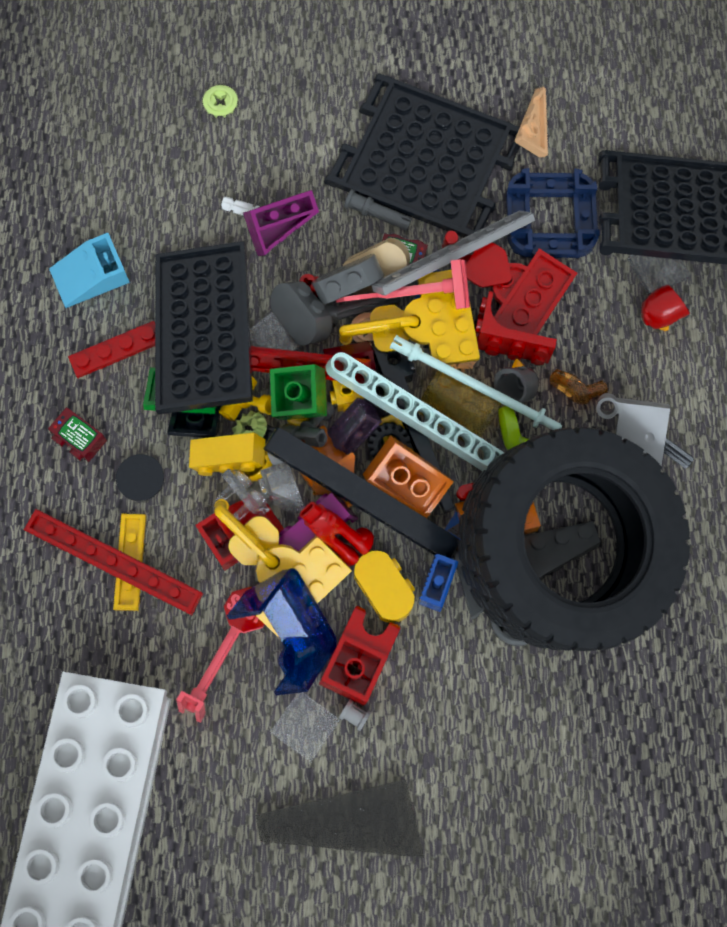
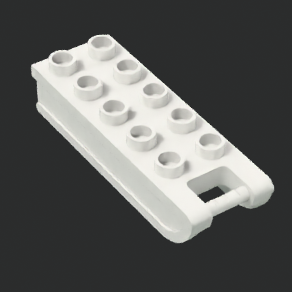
[1,672,171,927]

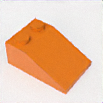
[363,435,454,518]

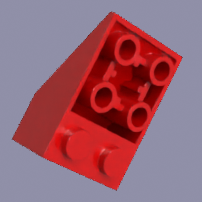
[195,492,284,571]

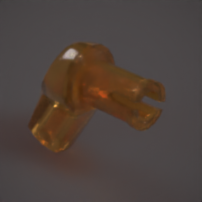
[550,369,608,405]

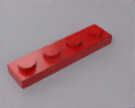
[68,321,155,378]

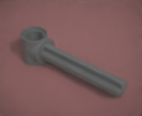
[323,297,401,328]

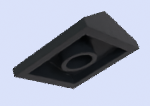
[167,406,221,438]

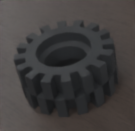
[368,422,411,459]

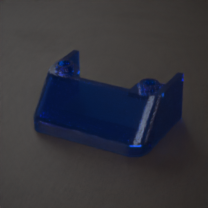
[227,568,337,696]

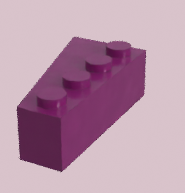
[278,493,359,561]

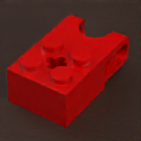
[319,605,400,706]

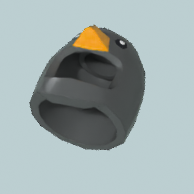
[494,359,540,404]

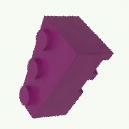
[243,190,319,256]

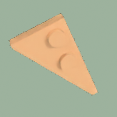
[515,87,548,157]

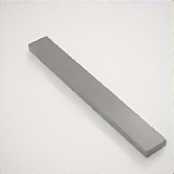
[371,210,535,295]

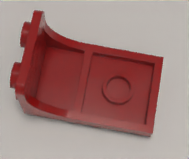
[475,291,557,365]

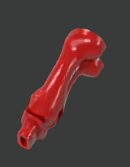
[300,502,374,566]

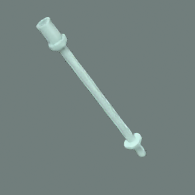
[390,334,562,430]

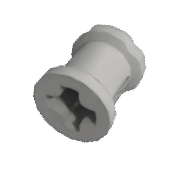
[339,699,371,731]

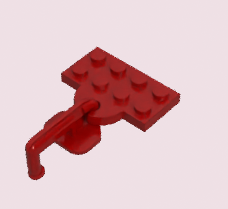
[442,231,577,335]

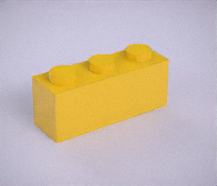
[189,432,265,476]

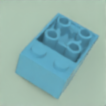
[49,233,130,308]

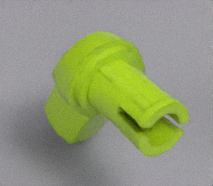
[498,406,529,450]

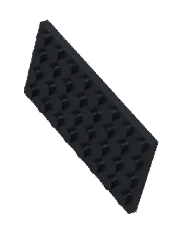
[155,241,253,415]

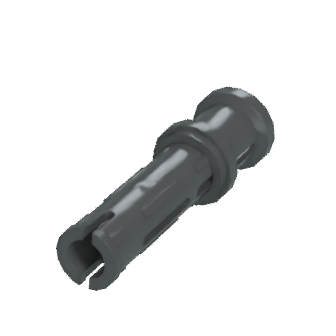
[344,189,412,231]

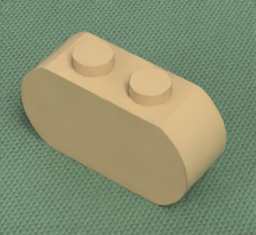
[343,238,410,295]

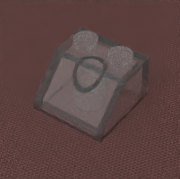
[258,462,304,517]

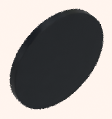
[116,454,164,501]

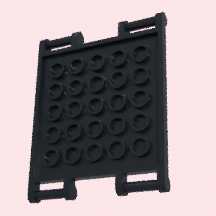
[324,74,520,238]
[598,150,727,265]

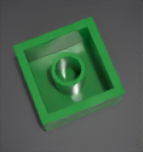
[270,364,327,420]

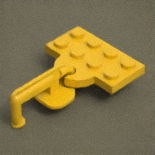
[339,270,480,365]
[214,499,352,639]

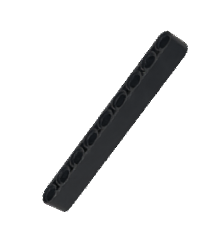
[263,427,460,558]

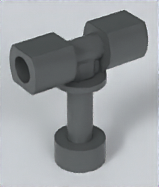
[281,401,335,447]

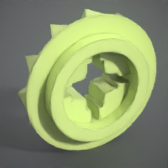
[203,85,238,118]
[231,411,267,437]

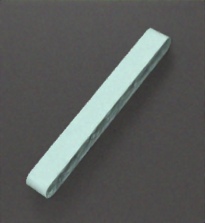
[326,353,504,471]

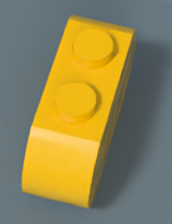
[354,551,415,623]

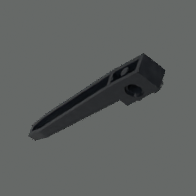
[371,341,454,514]

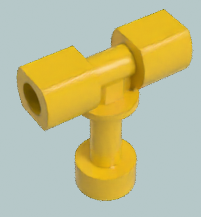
[219,376,271,421]

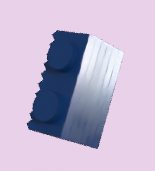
[418,554,458,612]

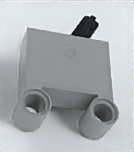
[596,393,694,468]

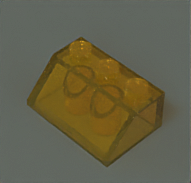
[418,370,502,442]

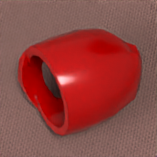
[641,284,690,331]

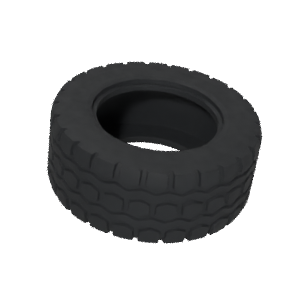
[458,427,690,651]

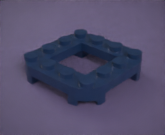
[506,168,600,258]

